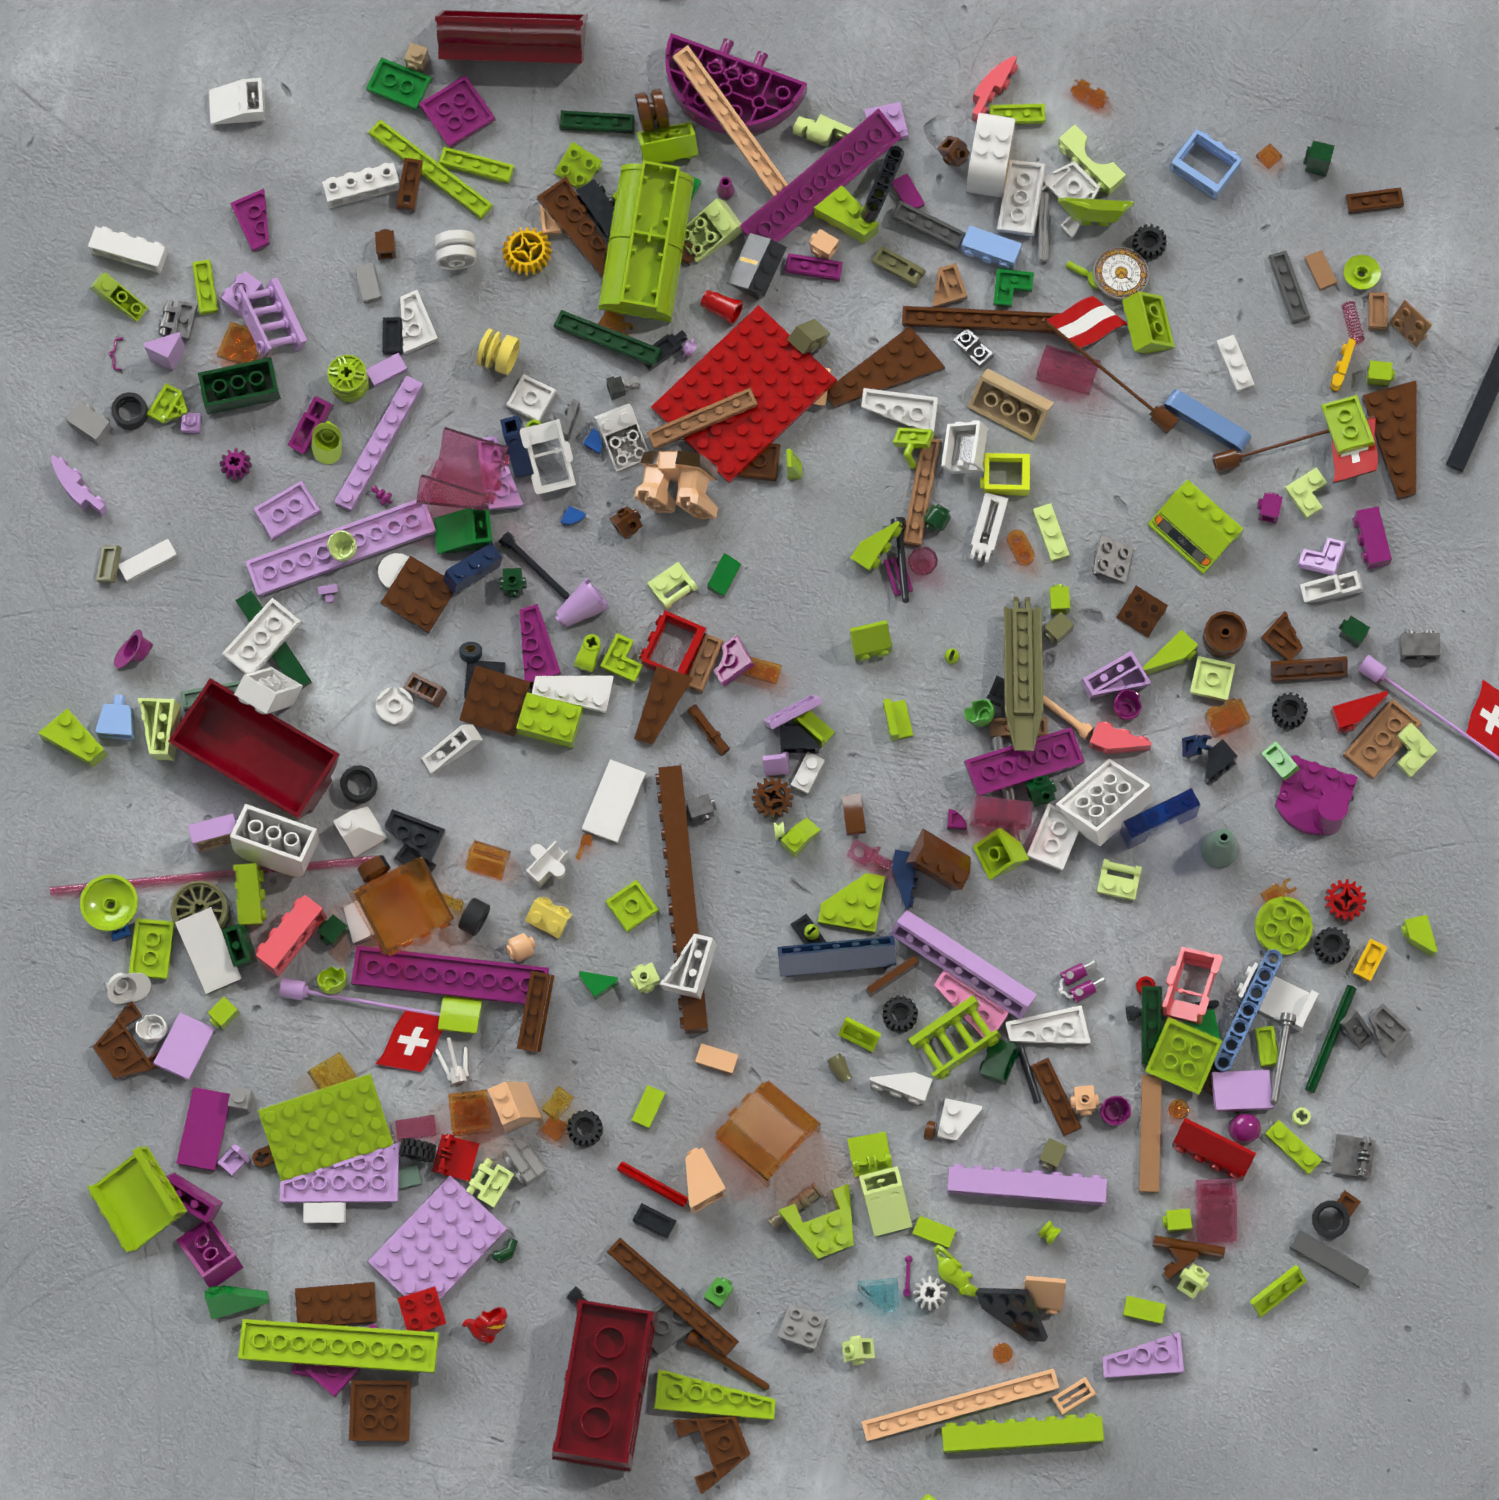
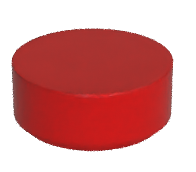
[1136,976,1156,995]

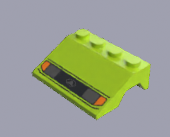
[1148,479,1244,575]

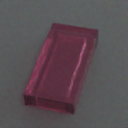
[395,1115,437,1141]

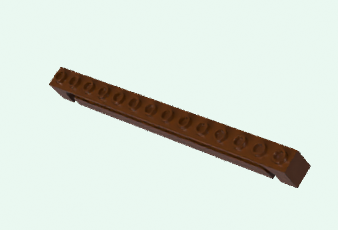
[655,765,708,1034]

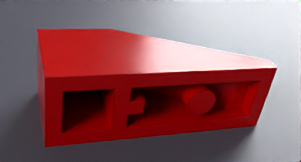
[1330,691,1388,733]

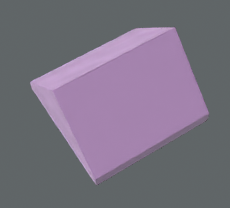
[143,332,185,371]

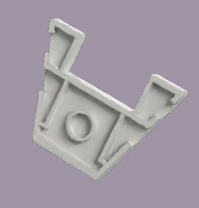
[1042,161,1100,238]

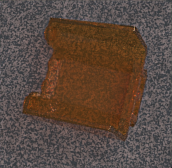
[348,857,454,956]
[715,1080,821,1188]

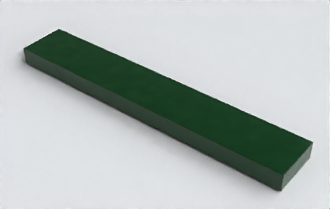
[553,310,662,367]
[235,591,312,689]

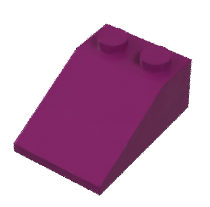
[176,1221,244,1288]

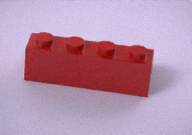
[1172,1118,1256,1181]

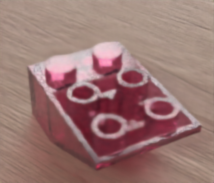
[1194,1179,1237,1243]

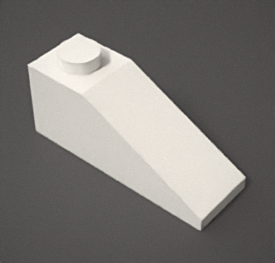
[421,724,483,774]

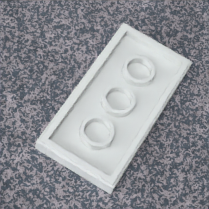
[997,160,1046,236]
[222,598,301,674]
[582,759,646,844]
[175,907,242,994]

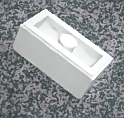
[343,900,372,944]

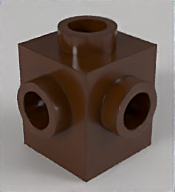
[937,136,971,167]
[609,506,643,539]

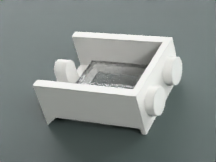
[941,420,989,474]

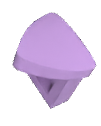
[763,752,789,776]
[218,1144,250,1177]

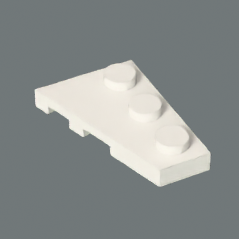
[400,290,439,355]

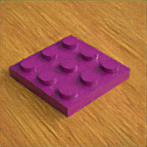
[419,75,496,148]

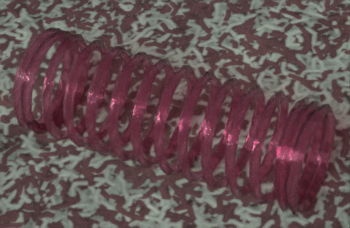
[1341,301,1365,344]

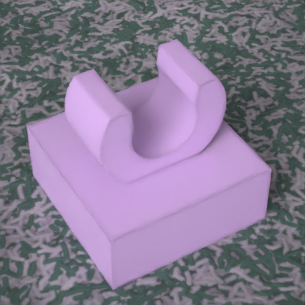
[181,413,201,433]
[318,584,339,603]

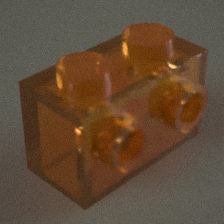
[1204,698,1251,738]

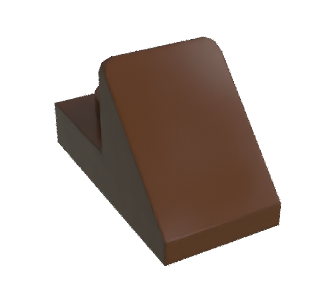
[1162,1248,1200,1282]

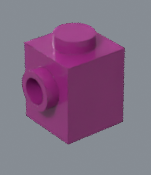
[1257,492,1283,524]

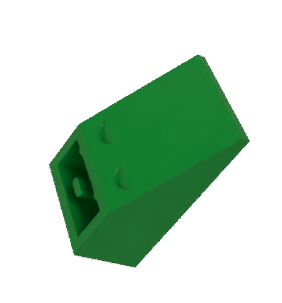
[434,505,493,554]

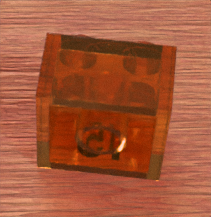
[448,1089,493,1137]

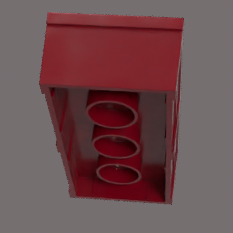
[552,1299,658,1473]

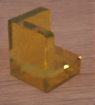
[542,1086,574,1121]

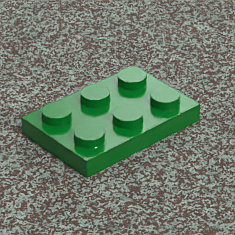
[366,57,432,111]

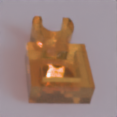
[598,311,633,336]
[1260,878,1297,903]

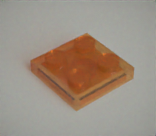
[217,321,266,364]

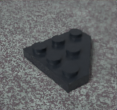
[975,1288,1048,1342]

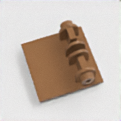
[1389,300,1432,347]

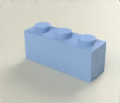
[961,225,1022,270]

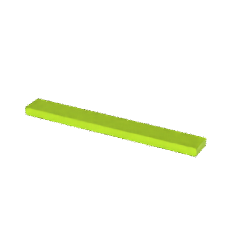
[368,119,493,220]

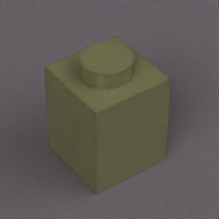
[1044,612,1074,645]
[1038,1138,1067,1171]

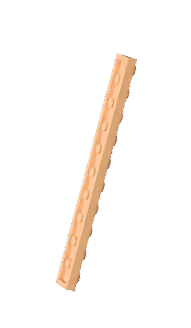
[672,46,788,196]
[861,1368,1059,1442]

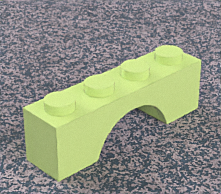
[1058,125,1126,196]

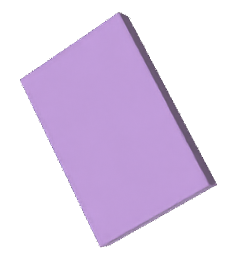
[253,480,321,541]
[763,694,823,729]
[153,1013,215,1081]
[1210,1070,1274,1112]

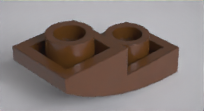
[842,793,866,836]

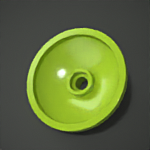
[80,874,138,931]

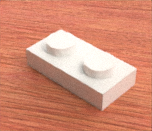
[791,752,825,795]

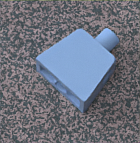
[95,694,135,740]

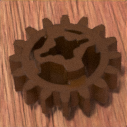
[752,777,794,819]

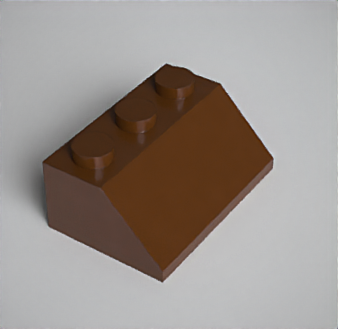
[906,829,971,891]

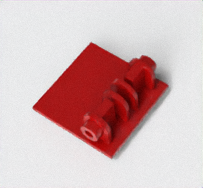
[431,1134,480,1181]
[397,1286,447,1331]

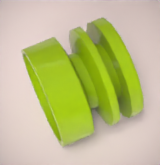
[327,355,370,402]

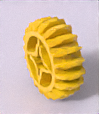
[502,226,552,276]

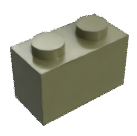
[787,319,831,354]

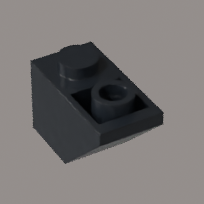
[1204,739,1238,784]

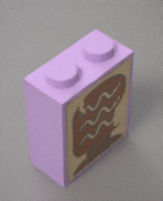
[188,813,238,853]

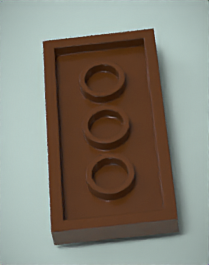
[295,1282,377,1326]

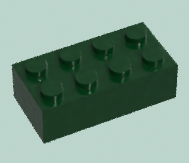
[198,357,281,415]

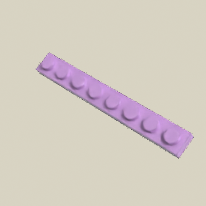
[334,375,423,512]

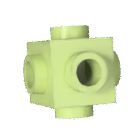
[629,962,661,994]
[1177,1263,1210,1299]
[842,1336,875,1366]

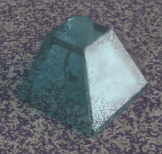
[857,1278,899,1312]

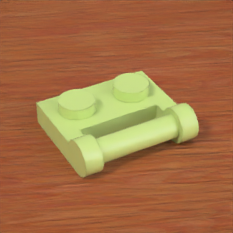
[648,562,698,610]
[1097,859,1142,901]

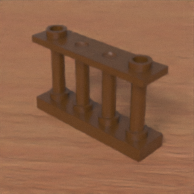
[517,971,555,1052]

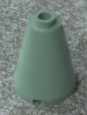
[1200,829,1239,868]

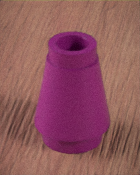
[717,177,735,199]

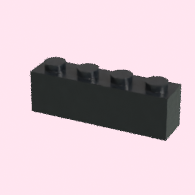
[576,179,615,242]

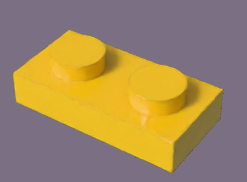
[1352,938,1388,982]

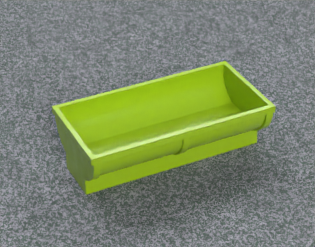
[598,160,694,323]

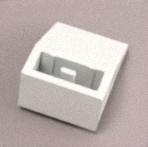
[209,78,266,125]
[594,403,648,472]

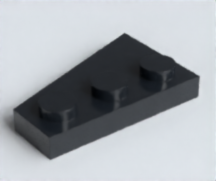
[384,809,445,864]

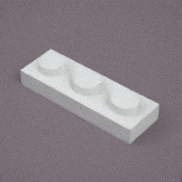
[1216,335,1255,393]

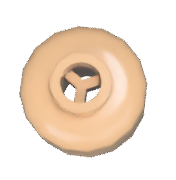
[506,933,536,962]

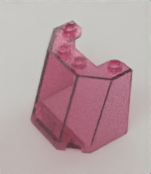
[417,427,510,511]

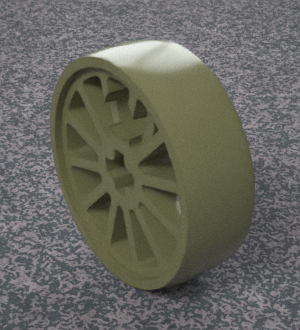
[170,881,230,931]

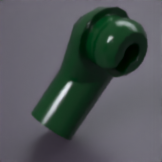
[492,1238,518,1263]

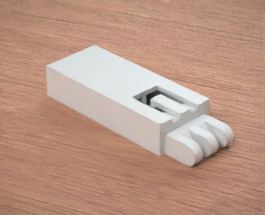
[970,492,1008,563]

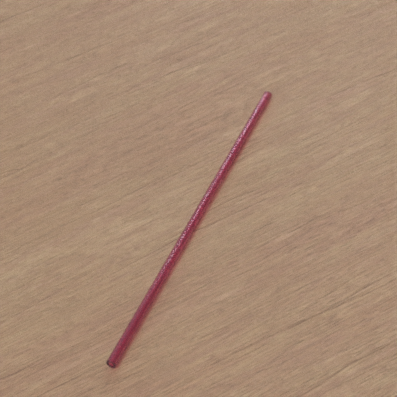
[50,855,377,894]

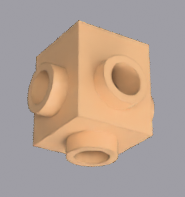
[1070,1085,1099,1116]

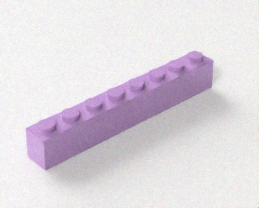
[890,910,1037,1020]
[947,1164,1107,1206]

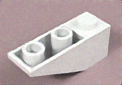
[869,1072,933,1105]

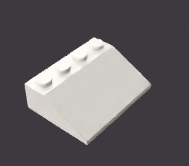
[1056,759,1153,846]

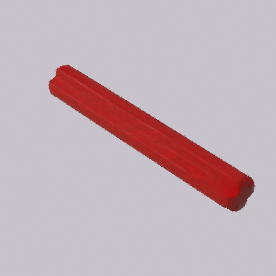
[617,1161,688,1207]

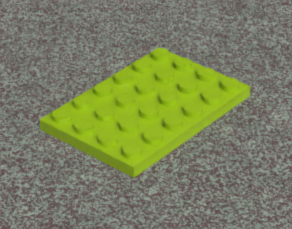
[258,1073,394,1182]

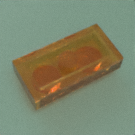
[742,656,782,685]

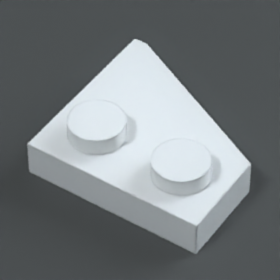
[937,1098,982,1141]

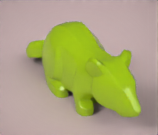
[934,1244,978,1297]

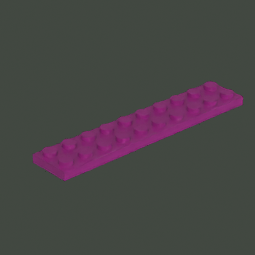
[740,108,902,242]
[351,946,549,1005]

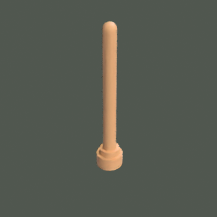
[1043,695,1094,740]

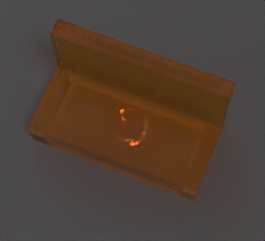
[465,840,511,880]

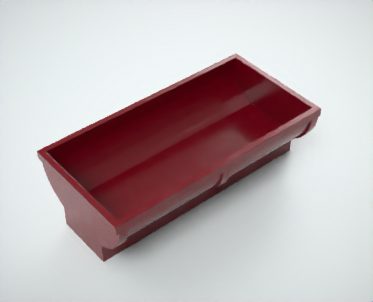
[435,10,588,64]
[168,678,340,819]

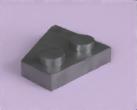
[1369,1003,1412,1058]

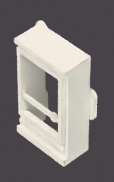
[520,419,576,495]

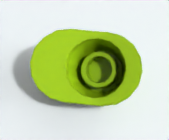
[312,421,342,464]

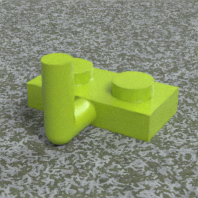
[893,428,934,469]

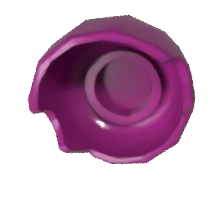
[1113,689,1142,721]
[1100,1096,1131,1126]
[1228,1114,1261,1143]

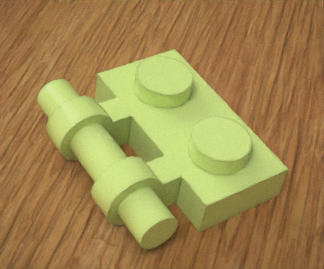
[466,1158,515,1208]

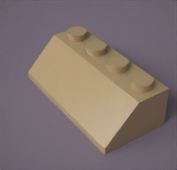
[968,369,1054,441]

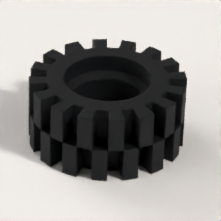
[1132,224,1167,261]
[1272,692,1308,730]
[1314,927,1350,964]
[882,995,918,1033]
[567,1110,603,1147]
[399,1138,436,1162]

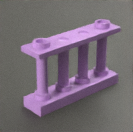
[233,278,307,358]

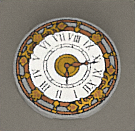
[1093,247,1149,301]

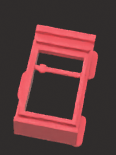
[1163,947,1223,1025]

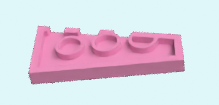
[934,970,1009,1038]

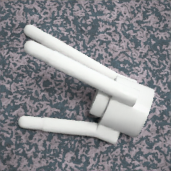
[435,1037,469,1085]

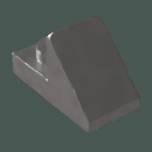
[552,399,581,441]
[1339,1009,1374,1049]

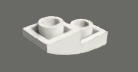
[303,1203,346,1223]

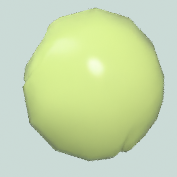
[327,530,358,562]

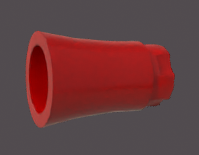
[700,290,744,325]

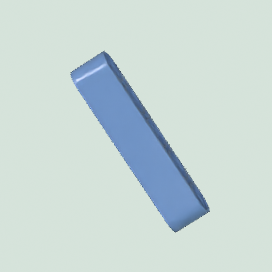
[1163,389,1252,453]

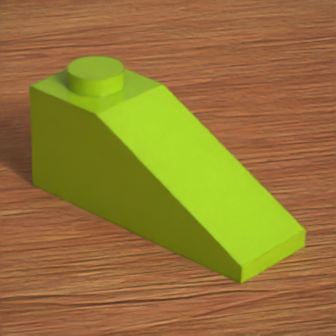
[1142,629,1198,675]

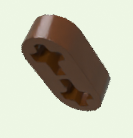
[252,1145,275,1168]

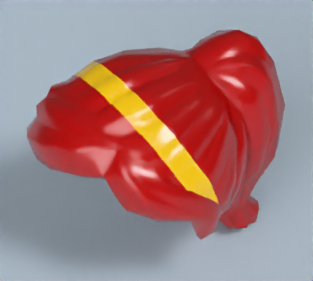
[462,1307,508,1344]

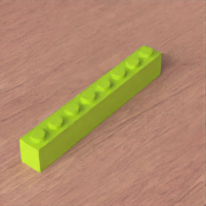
[941,1413,1104,1453]

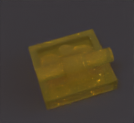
[307,1052,357,1090]

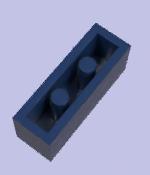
[443,543,502,594]

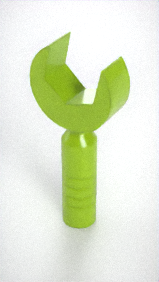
[1066,261,1099,289]

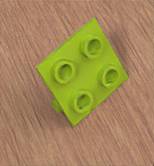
[554,141,603,188]
[847,1131,893,1177]

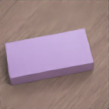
[366,353,407,387]

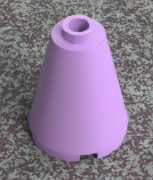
[556,578,610,627]

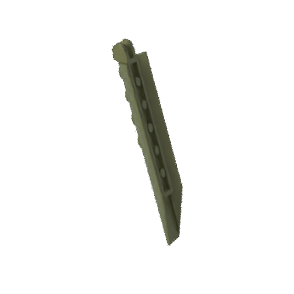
[1003,597,1043,751]

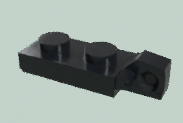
[643,330,688,372]

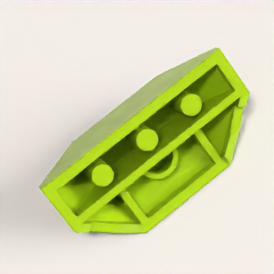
[1058,197,1134,227]

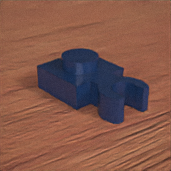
[1182,734,1212,758]

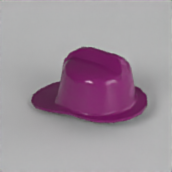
[114,629,153,669]

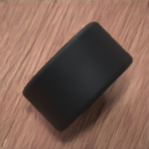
[458,898,490,936]

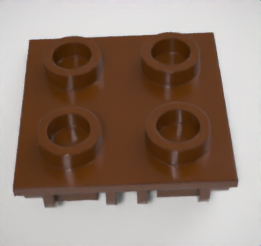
[1116,585,1168,638]

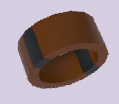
[357,855,391,883]

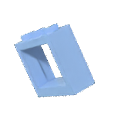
[1170,129,1242,200]

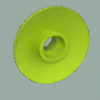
[1343,254,1381,290]

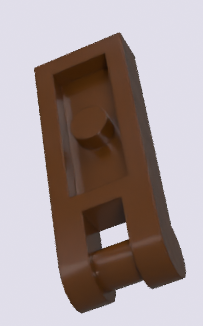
[396,158,423,212]

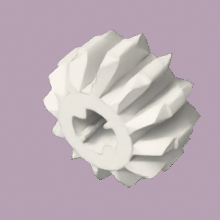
[913,1276,947,1311]

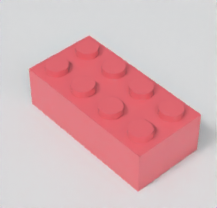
[256,894,327,977]

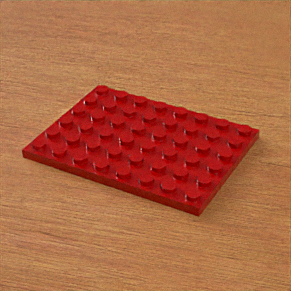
[651,305,837,484]

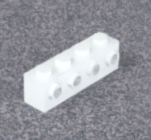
[322,163,400,209]

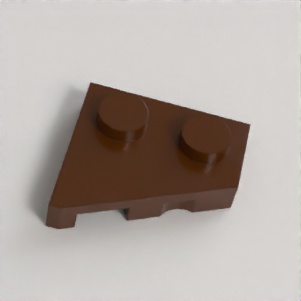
[1261,611,1303,660]

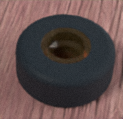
[459,642,482,663]

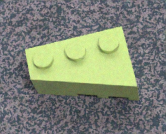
[138,698,181,761]

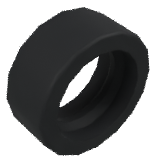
[111,392,148,430]
[340,765,378,804]
[1312,1200,1350,1238]

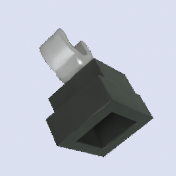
[606,376,639,400]

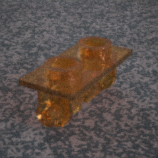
[1070,78,1109,109]

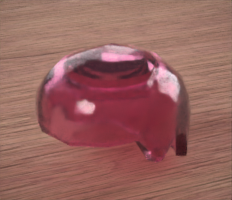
[908,547,938,576]

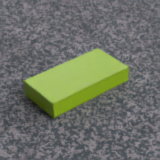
[1254,1025,1278,1068]
[631,1085,666,1129]
[912,1215,956,1249]
[1123,1296,1166,1324]

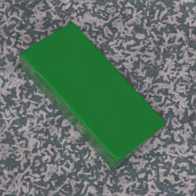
[707,553,741,597]

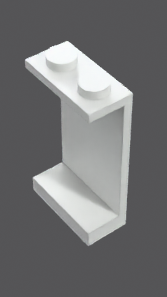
[1236,962,1319,1031]

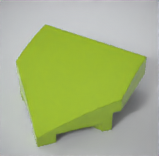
[147,383,188,424]

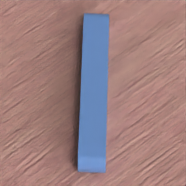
[1214,949,1282,1072]

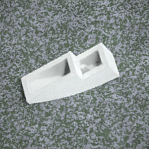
[1300,570,1364,603]

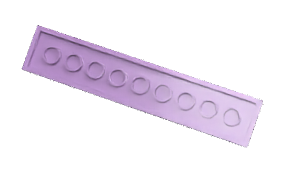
[245,497,436,597]

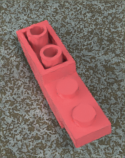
[972,56,1018,122]

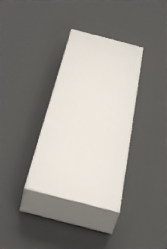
[118,539,177,583]

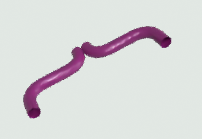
[109,337,123,371]

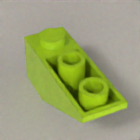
[89,272,149,322]
[850,521,902,572]

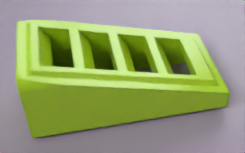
[786,449,802,479]

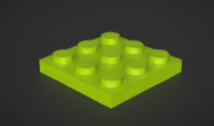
[1145,1017,1223,1095]

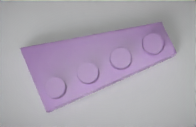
[477,436,524,511]
[1102,1332,1184,1378]

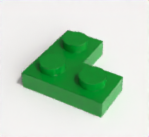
[993,269,1034,308]

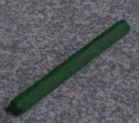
[1305,985,1357,1093]

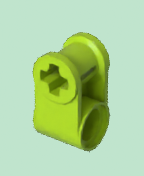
[574,634,601,673]

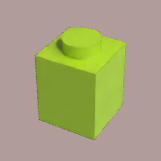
[1366,360,1395,387]
[1049,584,1070,615]
[208,997,240,1030]
[1162,1208,1192,1233]

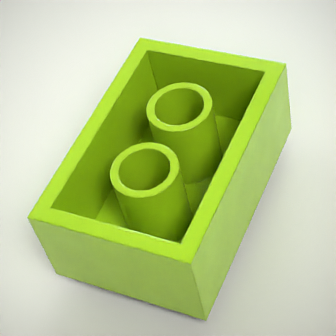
[516,692,583,749]

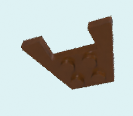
[93,1001,160,1080]
[673,1416,750,1495]

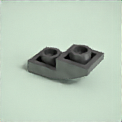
[953,328,994,369]

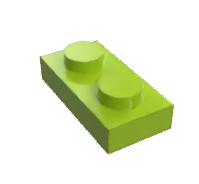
[838,1017,881,1052]

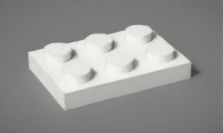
[1027,803,1079,871]

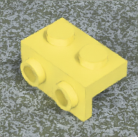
[525,897,573,939]

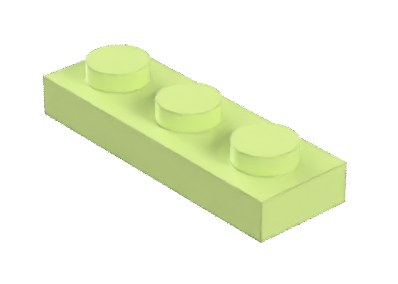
[1033,503,1070,562]

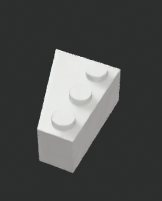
[660,933,717,999]

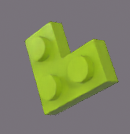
[600,633,643,683]

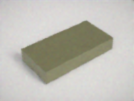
[96,545,122,583]

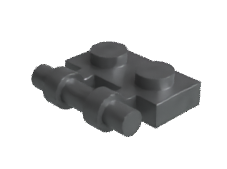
[159,300,198,341]

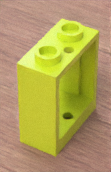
[980,453,1030,496]

